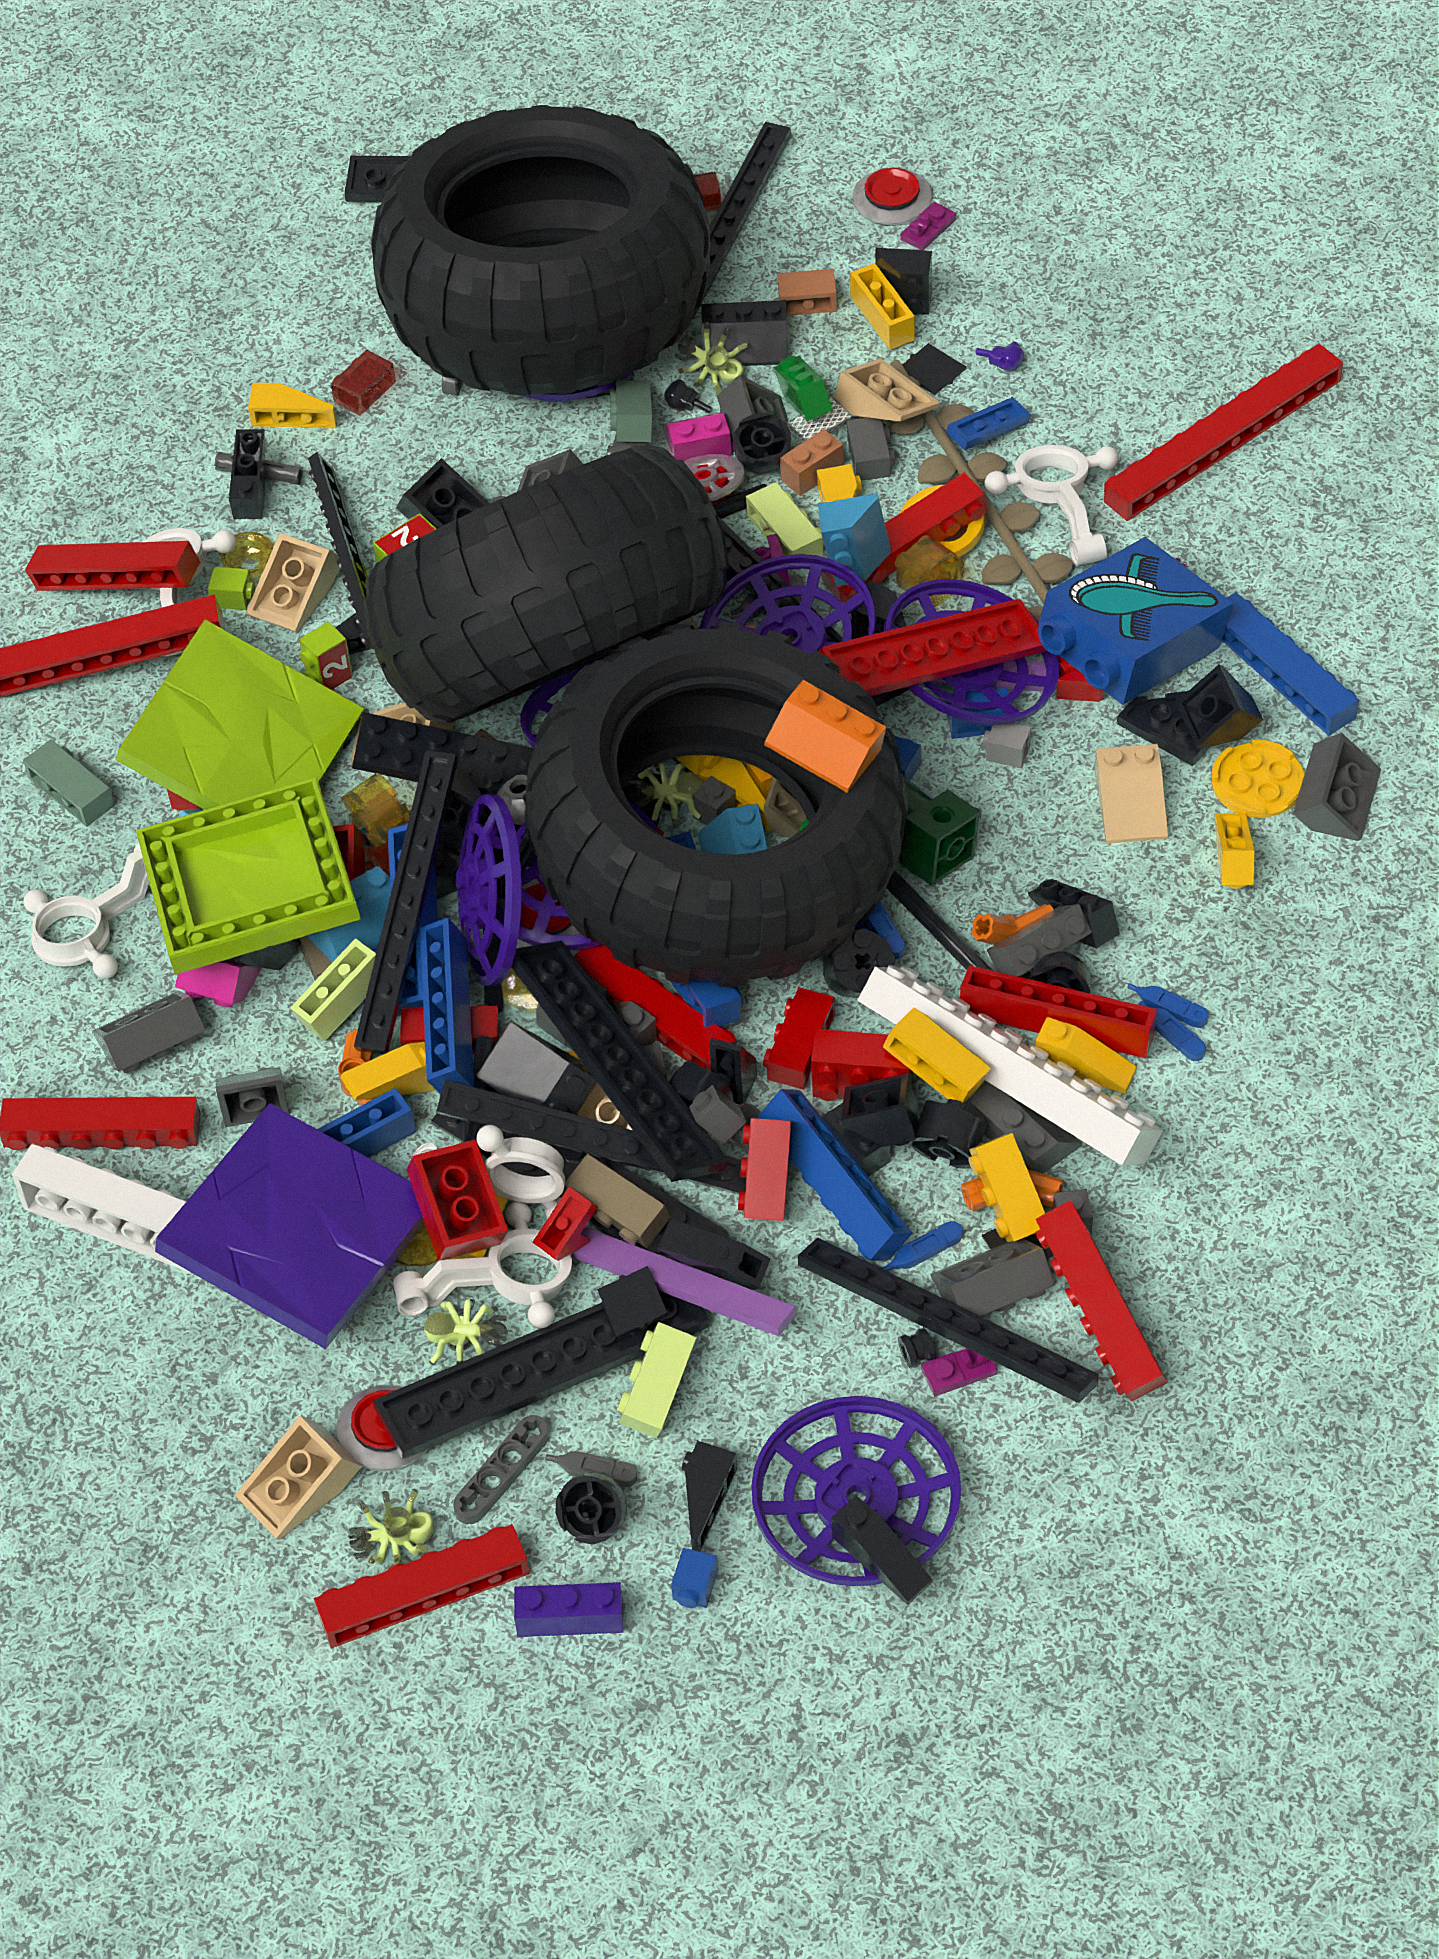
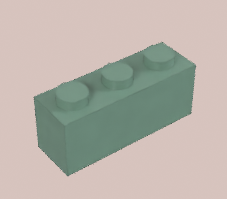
[610,380,652,442]
[23,739,115,827]

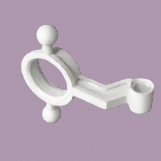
[985,445,1118,566]
[143,528,236,657]
[23,843,149,979]
[413,1125,565,1219]
[393,1201,572,1328]

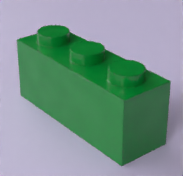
[773,356,833,421]

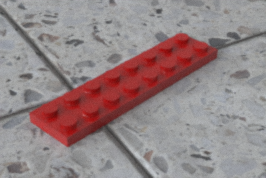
[819,598,1047,696]

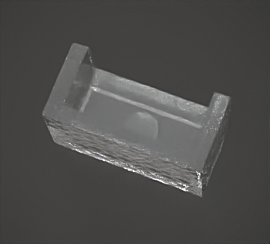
[786,397,853,448]

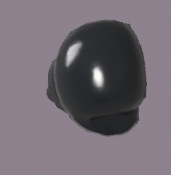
[664,379,713,414]

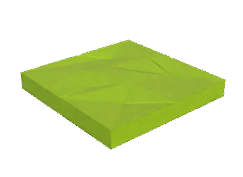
[115,619,364,810]
[136,777,361,975]

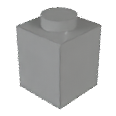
[982,723,1031,768]

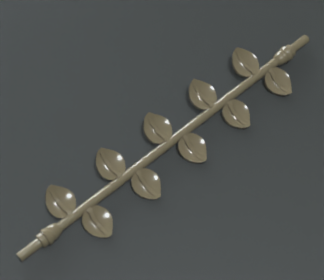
[886,360,1074,621]

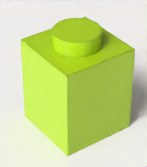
[208,567,256,610]

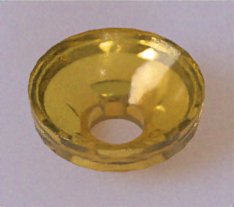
[220,532,273,578]

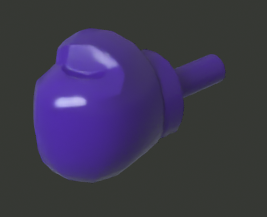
[975,341,1024,371]

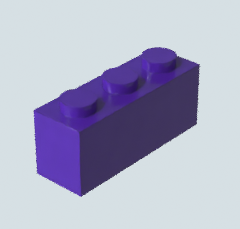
[514,1582,623,1637]

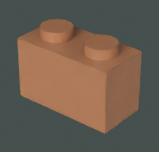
[777,269,837,316]
[780,429,844,496]

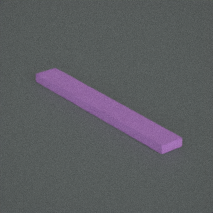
[571,1227,796,1336]

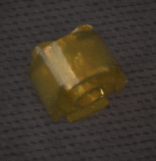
[895,535,964,607]
[341,773,410,849]

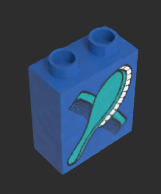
[1038,537,1233,705]

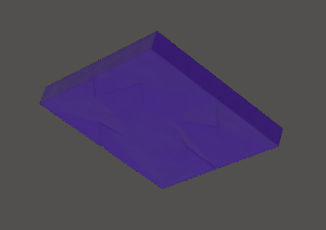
[155,1103,425,1349]

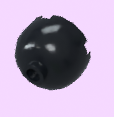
[733,413,791,473]
[1028,951,1091,993]
[555,1472,627,1544]

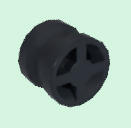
[898,1327,936,1368]

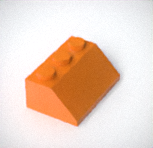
[764,680,886,793]

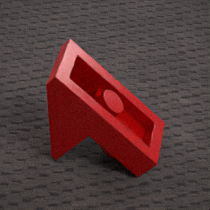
[1056,655,1104,702]
[532,1187,599,1261]

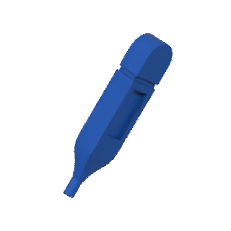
[865,902,905,959]
[1127,983,1209,1028]
[1138,1001,1206,1061]
[882,1221,962,1271]

